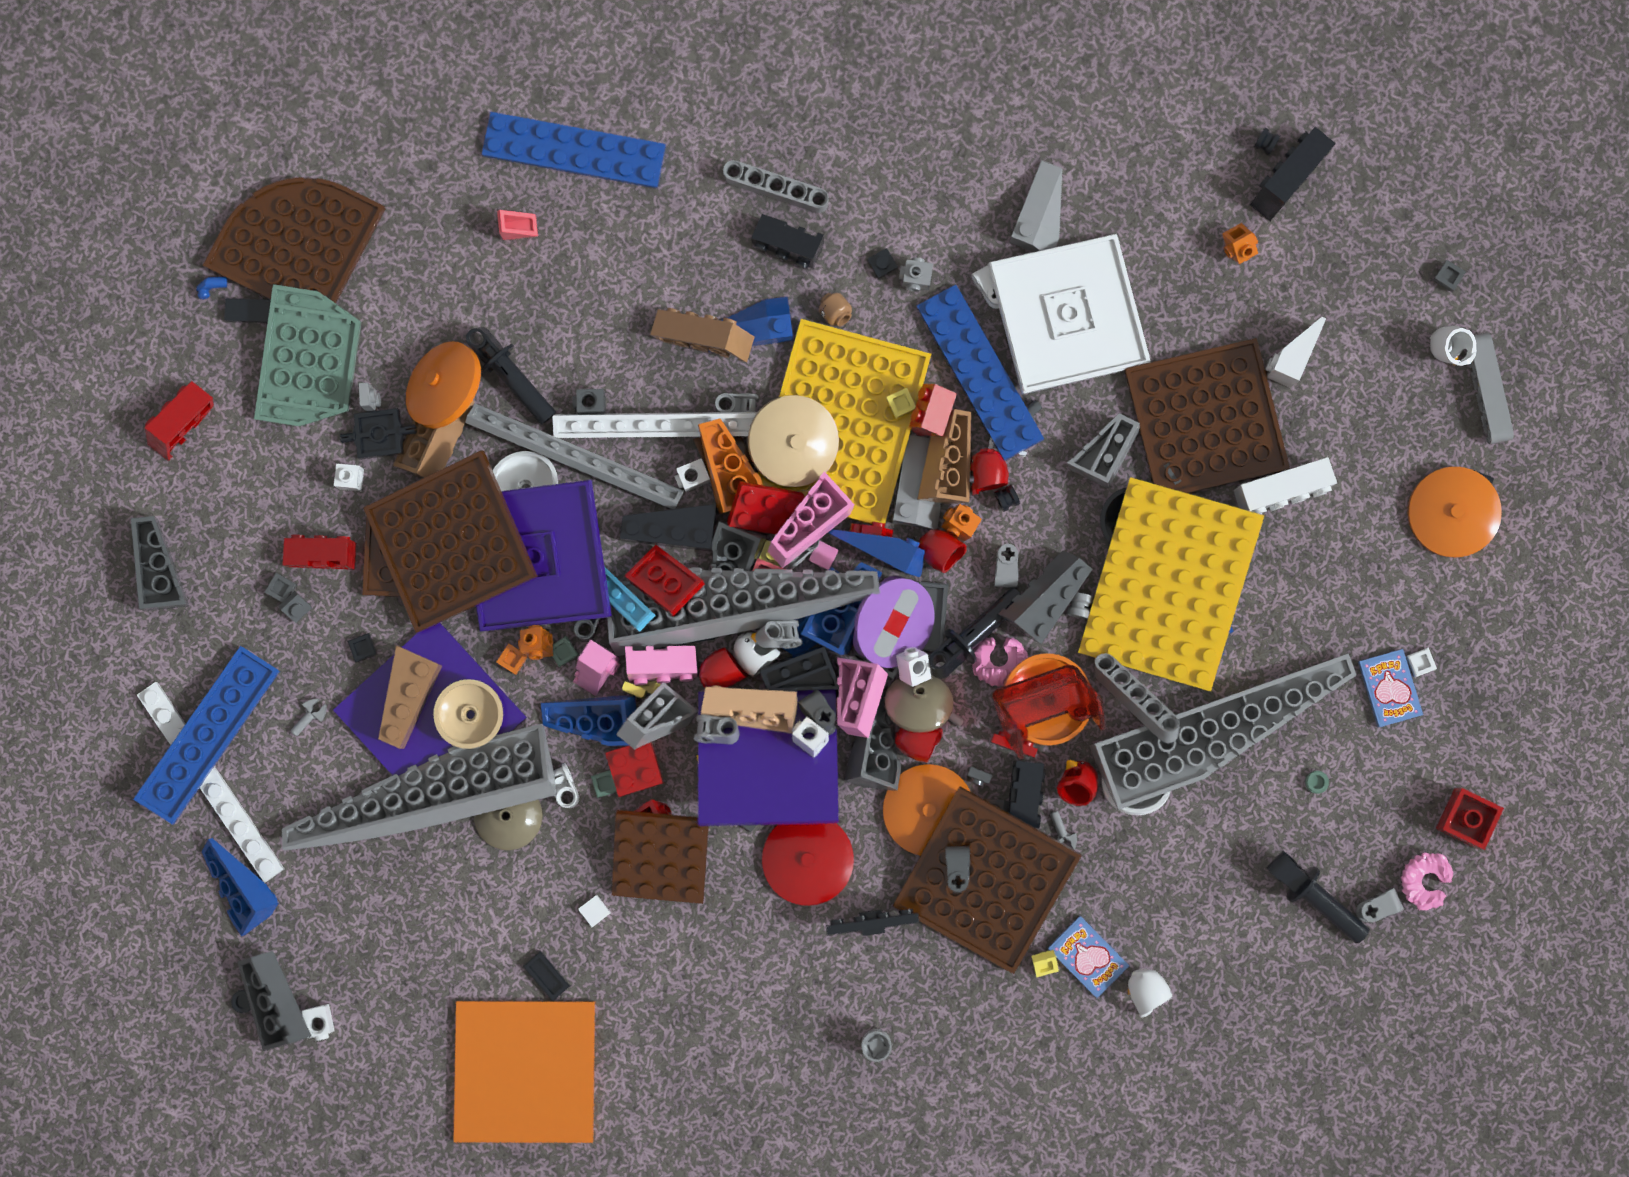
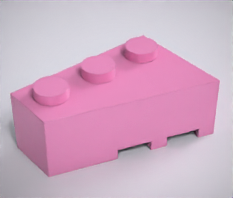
[573,640,621,696]
[625,646,698,686]
[837,657,888,738]

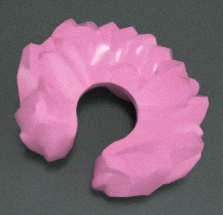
[972,637,1028,687]
[1401,853,1453,910]

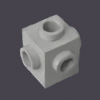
[899,257,933,292]

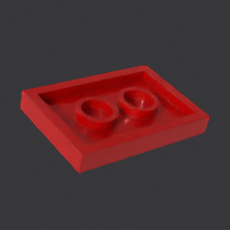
[727,482,805,534]
[625,545,705,616]

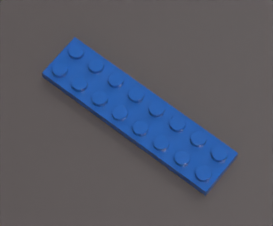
[482,112,666,189]
[917,285,1044,461]
[133,646,280,825]

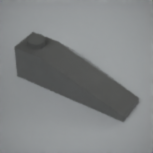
[711,521,768,571]
[845,693,901,791]

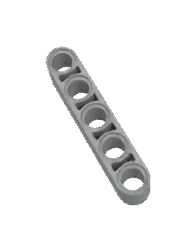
[723,160,829,213]
[1466,333,1514,444]
[1094,653,1180,743]

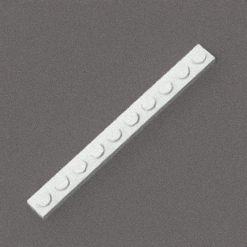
[553,412,757,438]
[137,682,285,883]

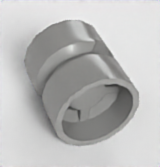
[861,1028,892,1062]

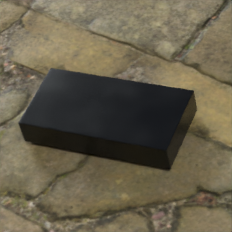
[224,298,271,323]
[523,951,571,1001]

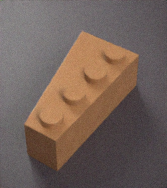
[650,308,754,362]
[917,409,971,504]
[378,645,442,749]

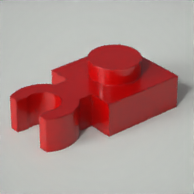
[850,522,893,537]

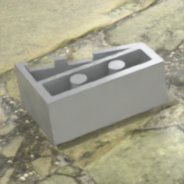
[1067,413,1140,489]
[617,682,698,749]

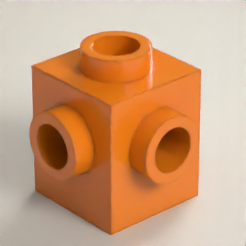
[1222,223,1259,264]
[941,504,982,542]
[518,625,553,660]

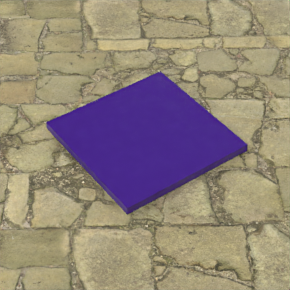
[476,479,612,632]
[333,623,527,776]
[698,689,839,826]

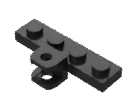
[826,909,920,936]

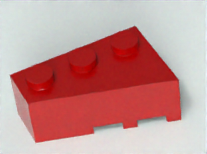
[145,381,214,461]
[282,534,356,570]

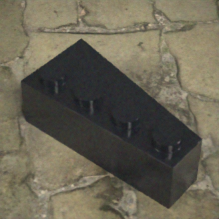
[1250,127,1336,221]

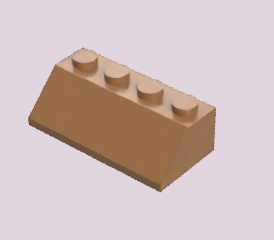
[393,401,475,478]

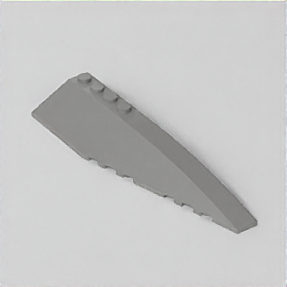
[607,567,880,656]

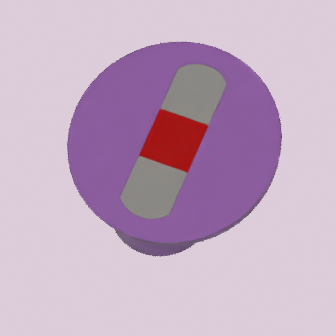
[853,576,934,668]

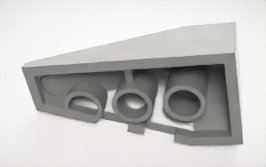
[1009,160,1062,252]
[893,435,941,530]

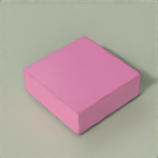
[808,541,839,570]

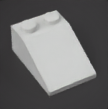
[1265,317,1326,388]

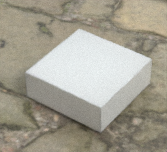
[1406,648,1437,677]
[578,895,611,927]

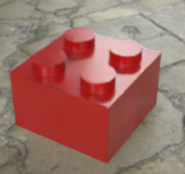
[605,742,664,797]
[1436,788,1504,850]

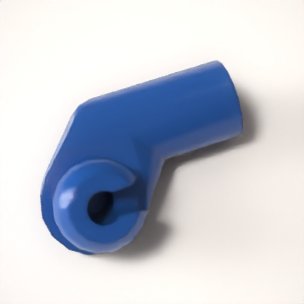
[196,277,227,299]

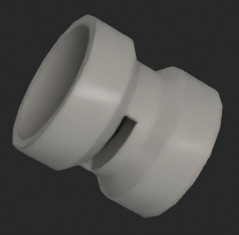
[1067,592,1093,619]

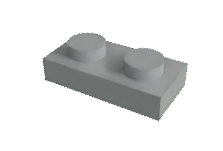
[359,383,381,412]

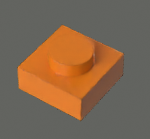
[496,643,528,675]

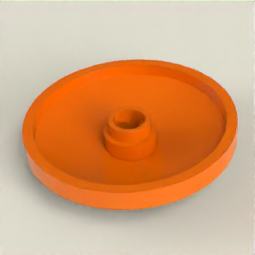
[406,341,481,429]
[1408,467,1502,558]
[1001,653,1093,746]
[883,764,970,856]

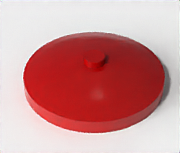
[762,823,854,906]

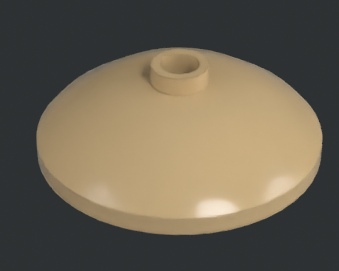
[434,679,503,749]

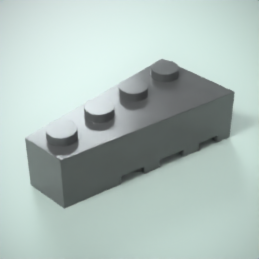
[131,516,189,611]
[998,550,1092,644]
[238,951,311,1051]

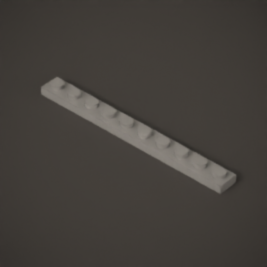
[465,404,684,509]

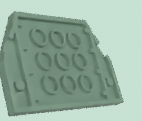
[254,284,362,426]

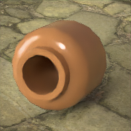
[819,293,852,326]

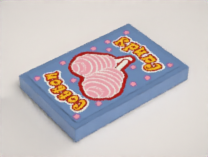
[1358,649,1423,727]
[1048,916,1129,998]

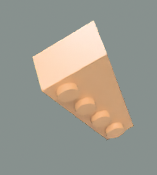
[701,686,797,733]

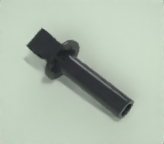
[466,327,556,425]
[929,587,1021,679]
[1266,850,1370,944]

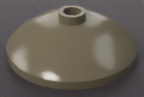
[885,675,953,732]
[474,799,543,850]

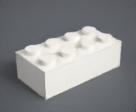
[1233,457,1337,514]

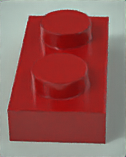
[990,731,1038,758]

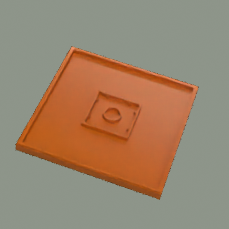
[454,1001,595,1143]

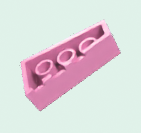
[768,472,854,568]

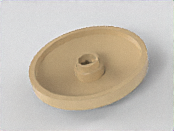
[748,395,839,487]

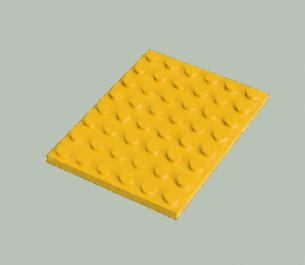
[758,319,931,524]
[1078,477,1264,691]

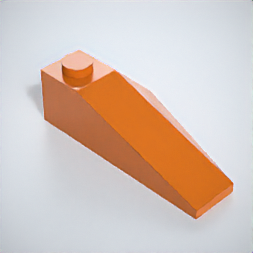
[698,419,763,514]

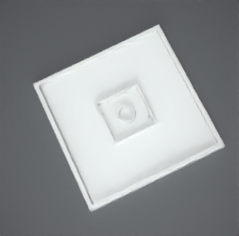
[988,234,1151,395]

